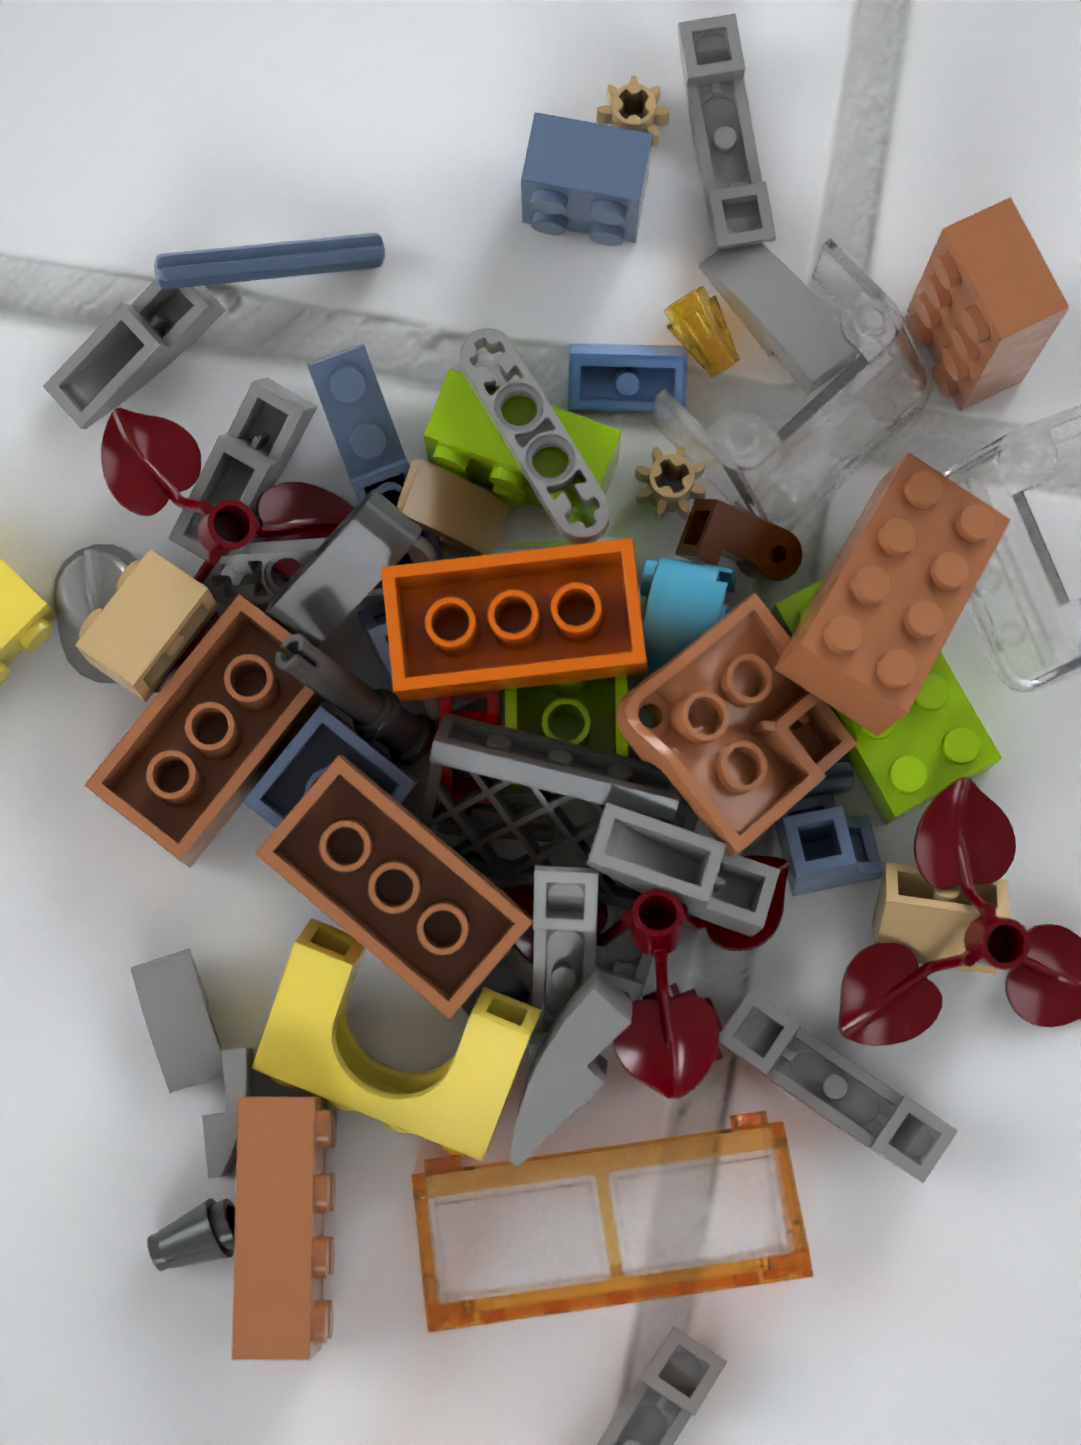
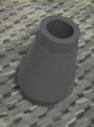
[147,1198,235,1271]

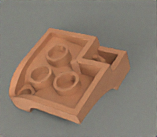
[617,593,858,857]

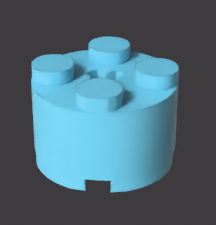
[640,557,736,677]

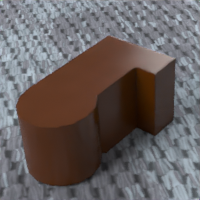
[675,498,803,581]

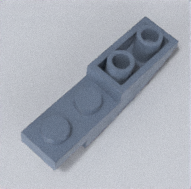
[307,343,445,565]

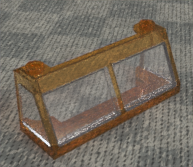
[411,1111,813,1333]

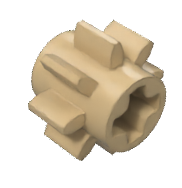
[597,76,670,147]
[634,445,707,521]

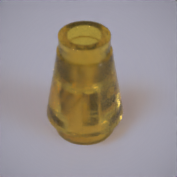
[663,286,741,378]

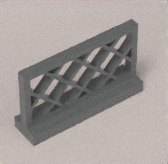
[420,712,681,910]

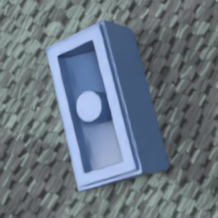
[568,343,688,414]

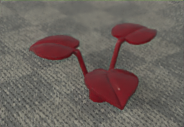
[101,408,354,693]
[838,778,1081,1046]
[502,855,789,1099]

